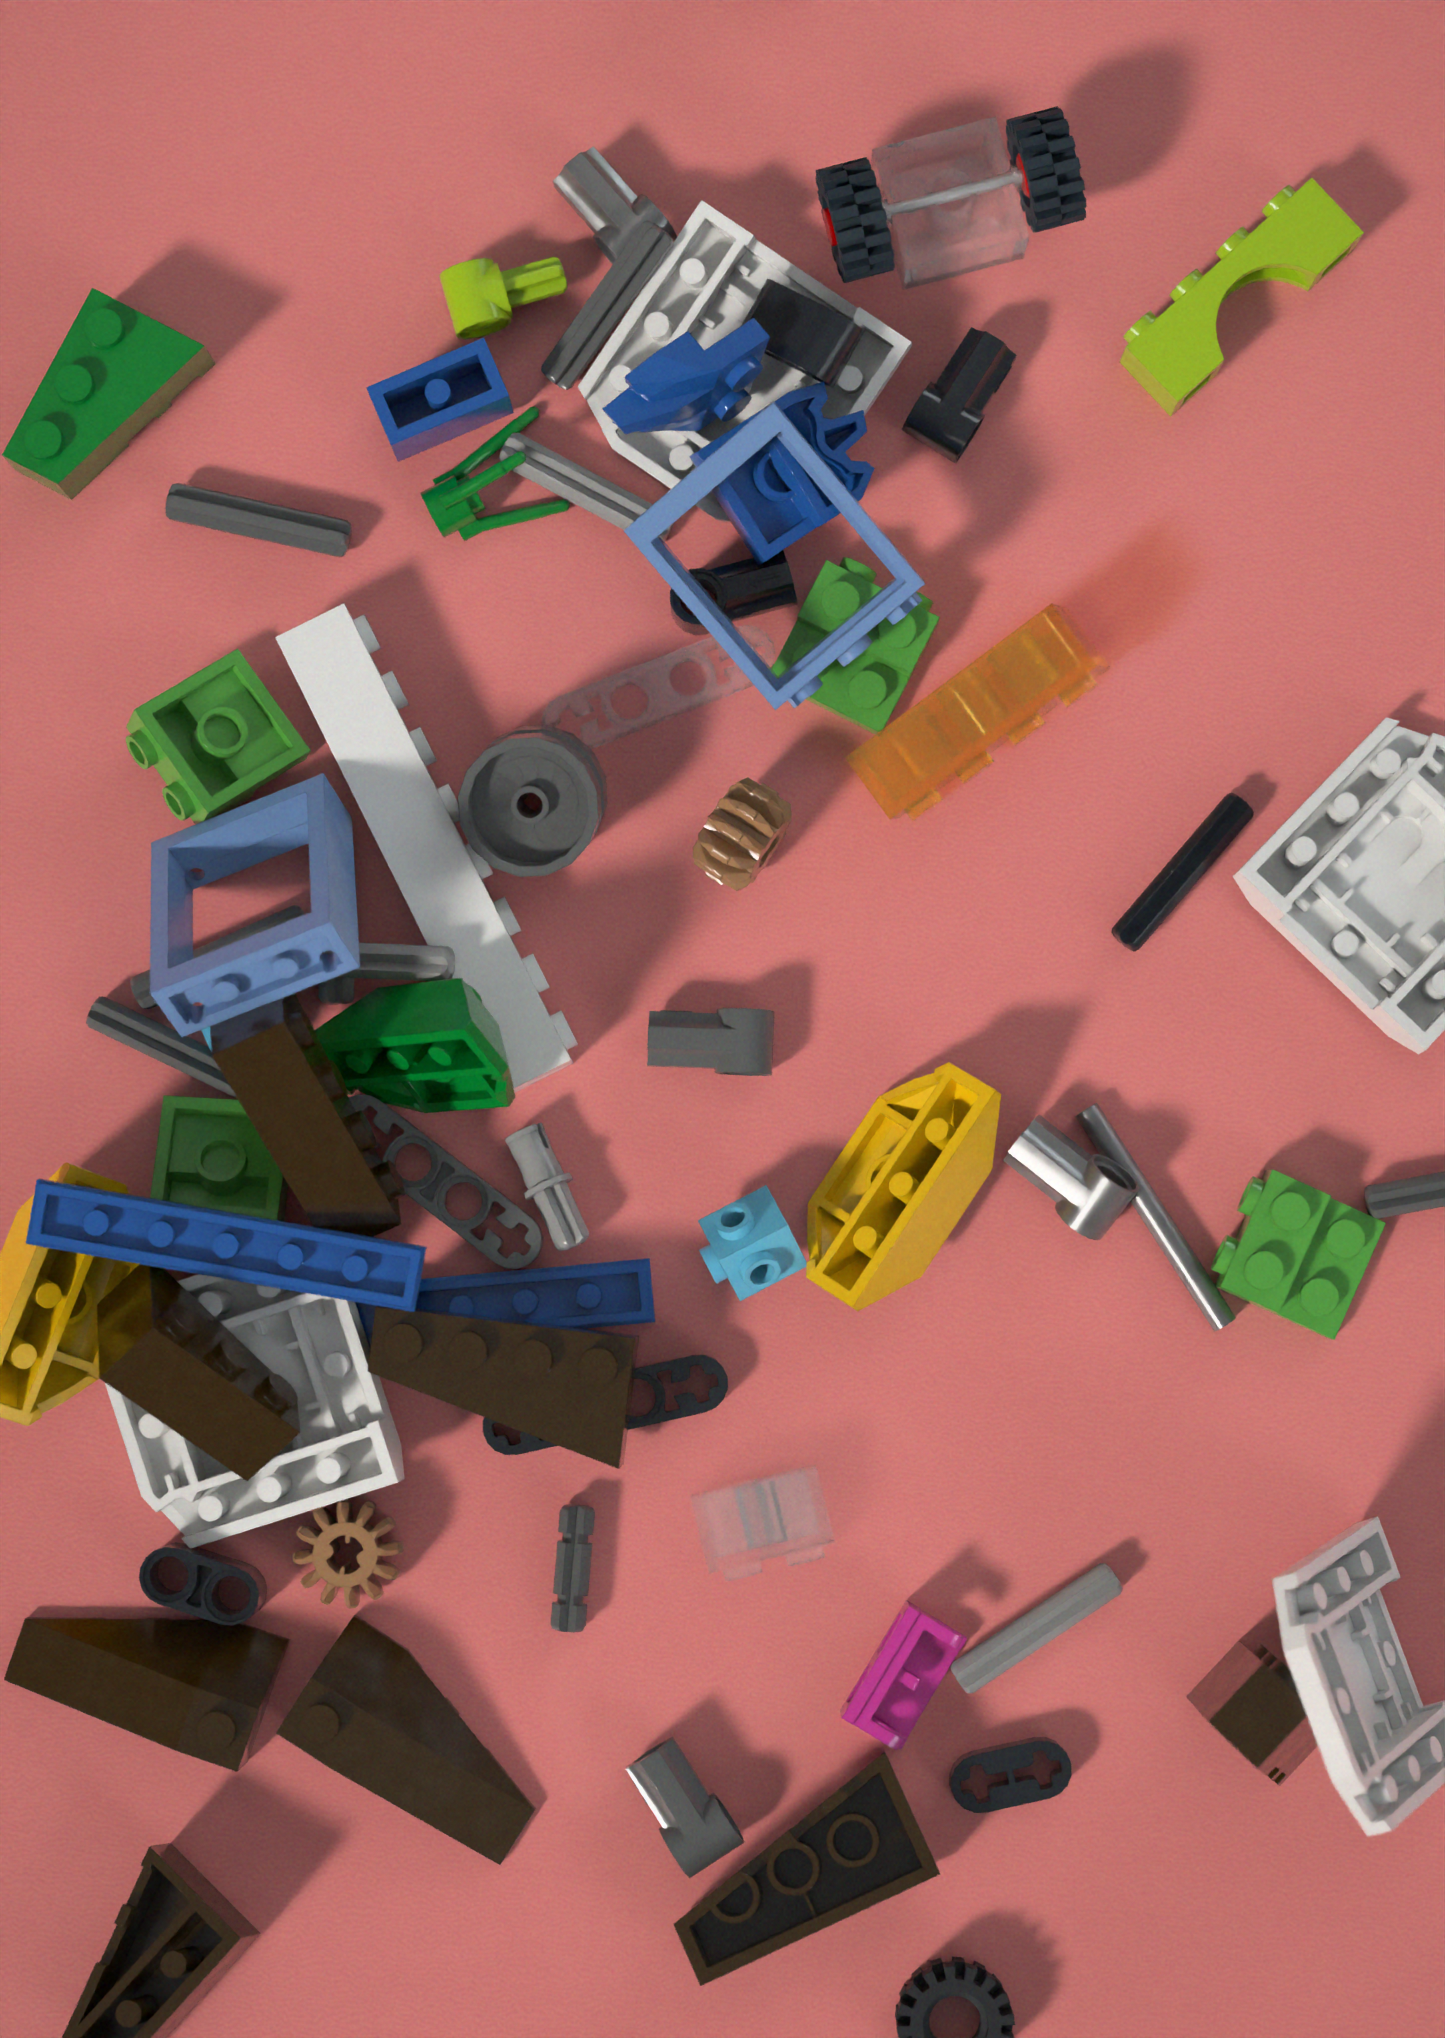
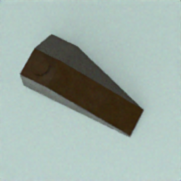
[276,1615,536,1865]

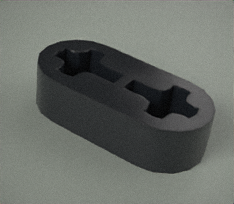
[949,1737,1072,1813]

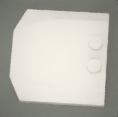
[578,200,912,523]
[1233,717,1445,1054]
[105,1274,405,1549]
[1273,1517,1445,1836]

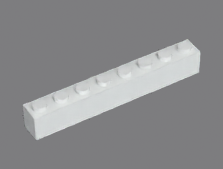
[275,603,578,1093]

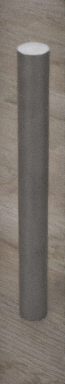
[1075,1103,1236,1331]

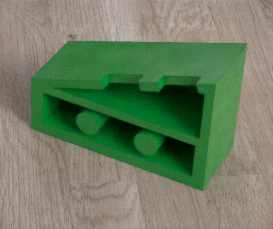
[2,288,215,500]

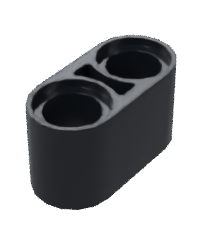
[741,278,865,388]
[139,1542,267,1625]

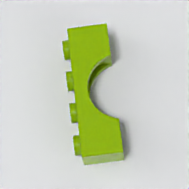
[1120,178,1364,417]

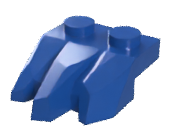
[602,318,770,434]
[689,382,875,565]

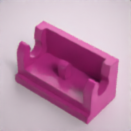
[840,1600,967,1750]

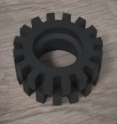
[895,1956,1015,2038]

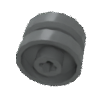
[458,725,608,877]

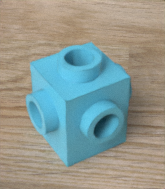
[698,1185,806,1301]

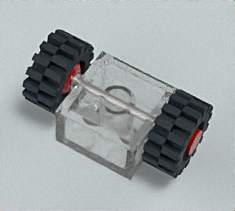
[815,106,1087,290]

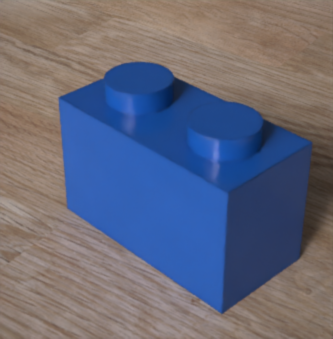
[366,338,514,462]

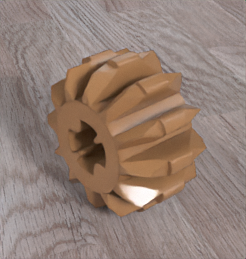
[693,777,791,891]
[292,1498,404,1608]

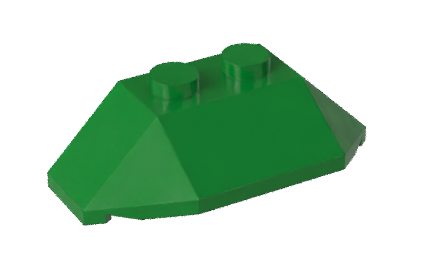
[315,978,515,1113]

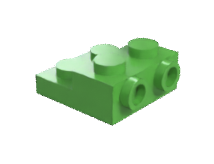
[772,557,940,737]
[126,649,311,825]
[150,1095,288,1221]
[1211,1169,1386,1340]

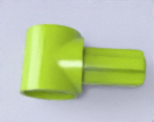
[439,257,567,339]

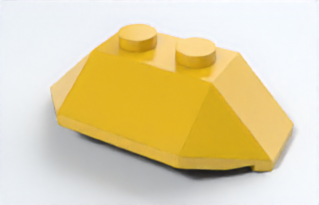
[806,1062,1001,1312]
[0,1162,139,1426]

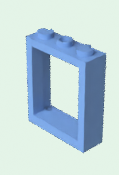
[624,401,925,710]
[150,773,360,1037]

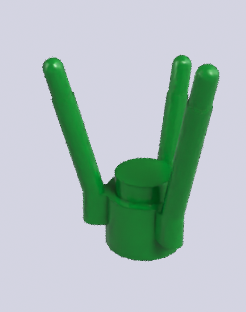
[421,406,570,541]

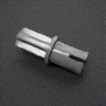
[505,1123,589,1251]

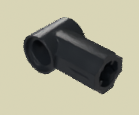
[902,327,1017,464]
[670,550,798,635]

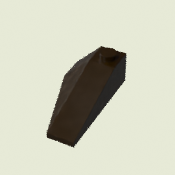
[4,1617,290,1772]

